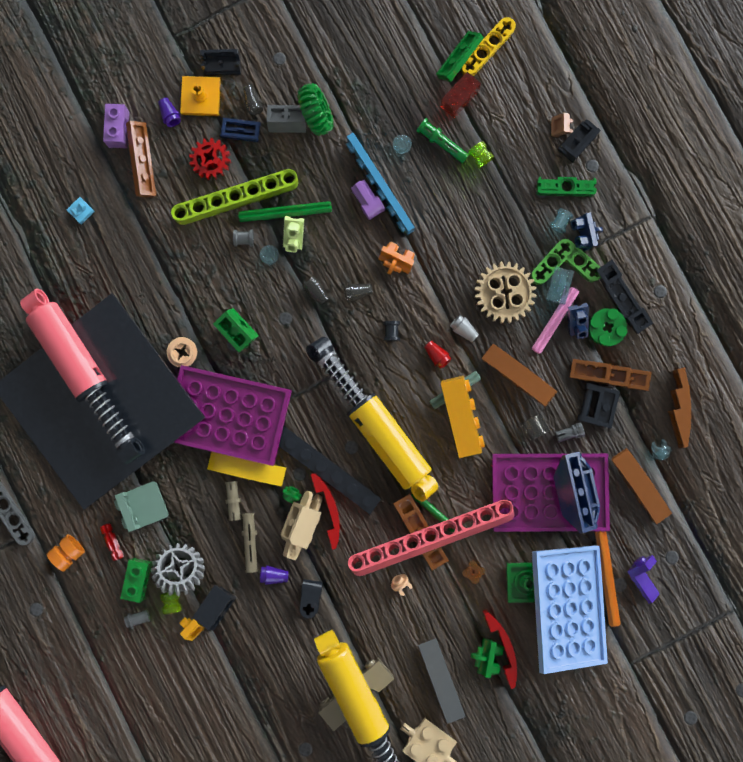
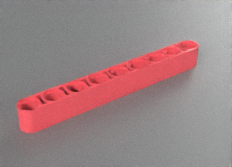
[348,500,514,576]

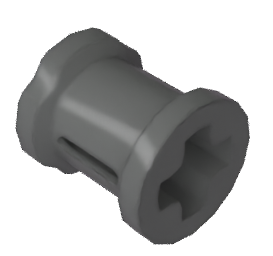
[233,229,254,247]

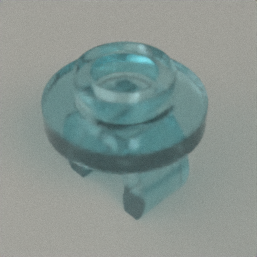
[651,439,672,460]

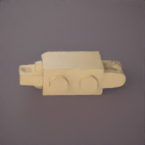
[281,491,322,560]

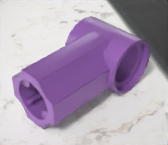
[351,179,385,220]

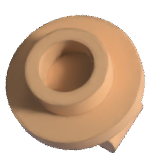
[391,574,412,596]

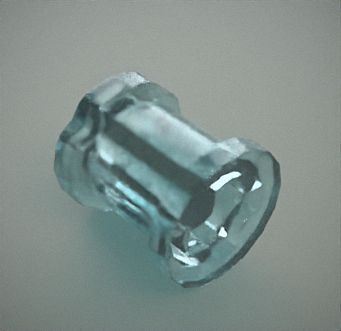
[550,208,573,233]

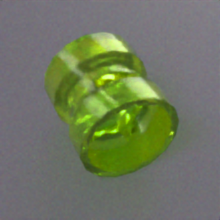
[468,141,494,168]
[160,592,182,614]

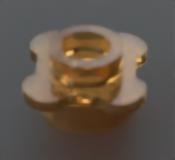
[462,561,485,584]

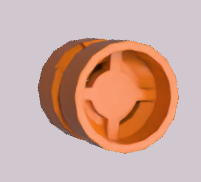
[47,534,85,572]

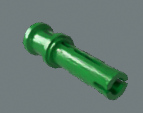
[416,118,469,164]

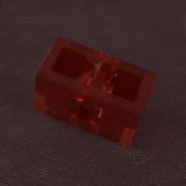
[440,72,481,118]

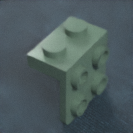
[114,481,169,532]

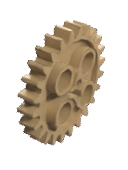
[474,262,537,324]

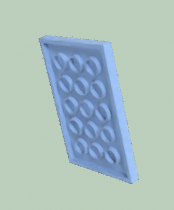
[532,545,608,674]

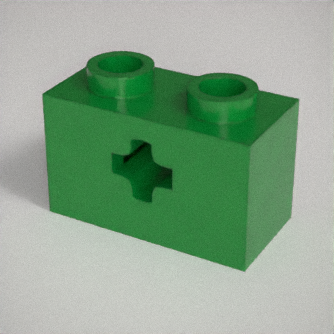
[213,308,259,352]
[120,558,152,603]

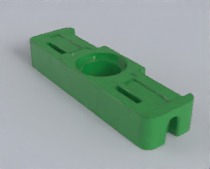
[537,177,597,197]

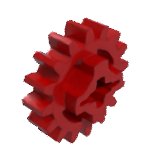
[189,138,231,180]

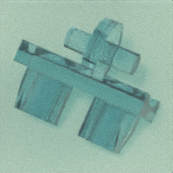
[546,266,574,305]

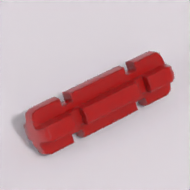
[100,523,124,561]

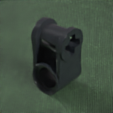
[300,579,323,618]

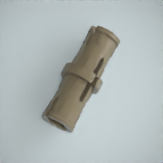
[225,481,241,521]

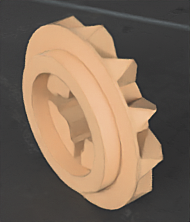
[167,337,198,367]

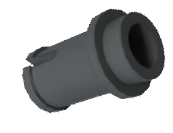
[124,610,151,629]

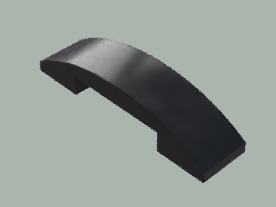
[596,259,653,334]

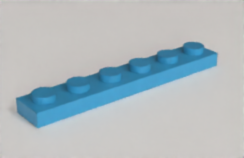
[346,133,415,235]

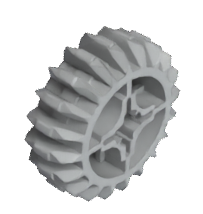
[151,543,205,597]

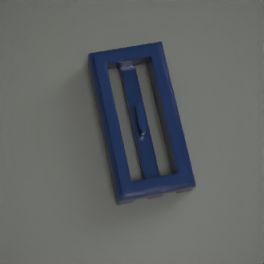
[221,118,261,142]

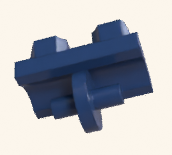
[570,213,603,251]
[567,303,589,339]

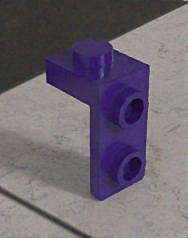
[627,555,659,604]

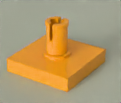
[180,76,221,116]

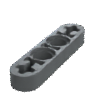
[0,482,35,545]

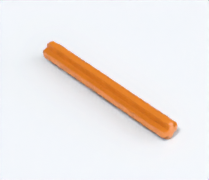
[595,531,621,627]

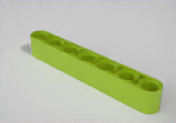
[171,169,299,225]

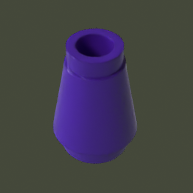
[158,98,181,127]
[260,565,288,585]

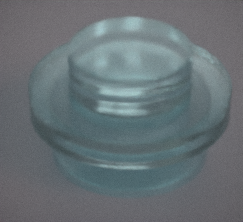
[393,135,412,154]
[260,245,279,265]

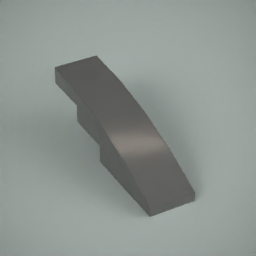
[418,638,466,724]

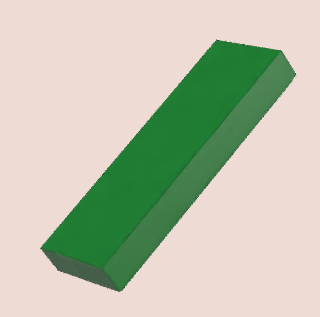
[436,31,484,82]

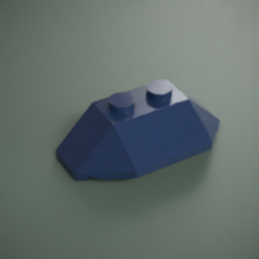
[553,452,600,533]

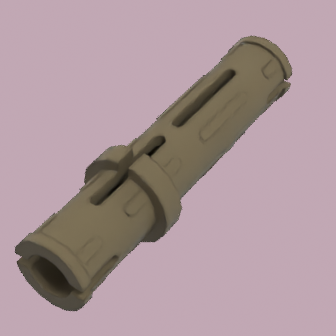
[241,513,258,573]

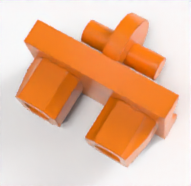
[378,242,415,275]

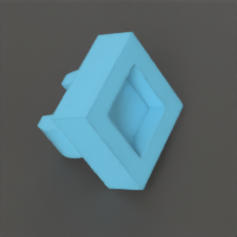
[67,197,95,225]

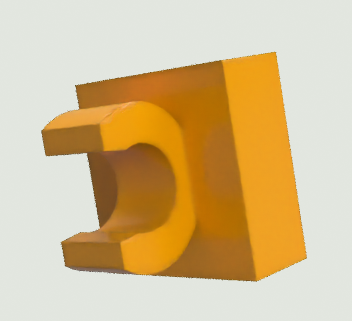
[180,617,205,641]

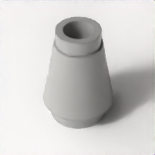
[450,315,479,342]

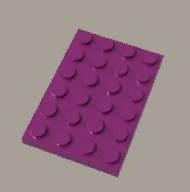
[174,365,292,466]
[492,453,610,532]

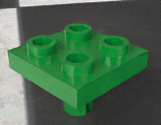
[506,562,535,603]

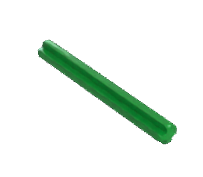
[238,201,332,222]

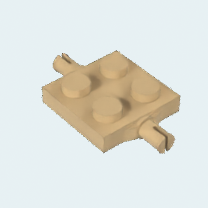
[400,718,457,762]

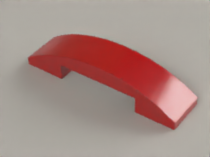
[311,473,340,550]
[482,610,517,689]

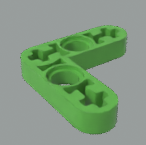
[531,239,600,285]

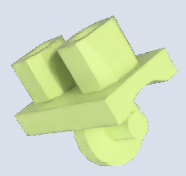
[283,216,304,253]

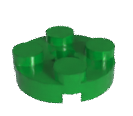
[588,308,628,347]

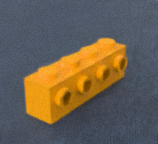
[441,375,485,458]

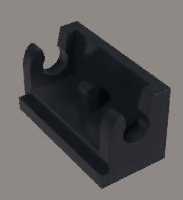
[200,49,241,76]
[557,119,601,163]
[192,585,237,630]

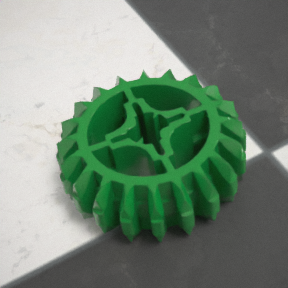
[297,83,334,136]

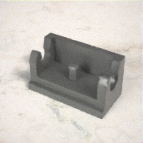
[267,105,306,133]

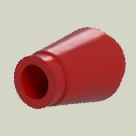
[424,341,451,369]

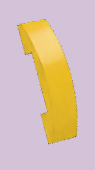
[207,451,286,486]

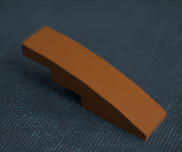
[482,344,557,407]
[570,359,652,392]
[668,367,691,448]
[611,448,672,525]

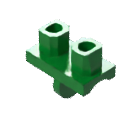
[470,638,504,678]

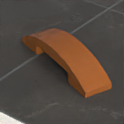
[393,494,449,570]

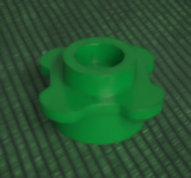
[282,486,302,503]

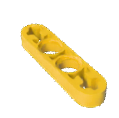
[461,17,516,77]

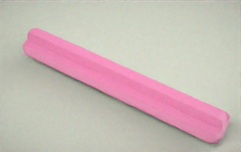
[532,287,579,354]

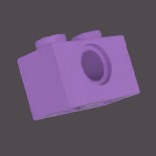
[103,104,129,148]

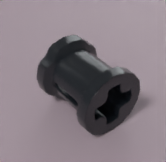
[383,321,400,342]

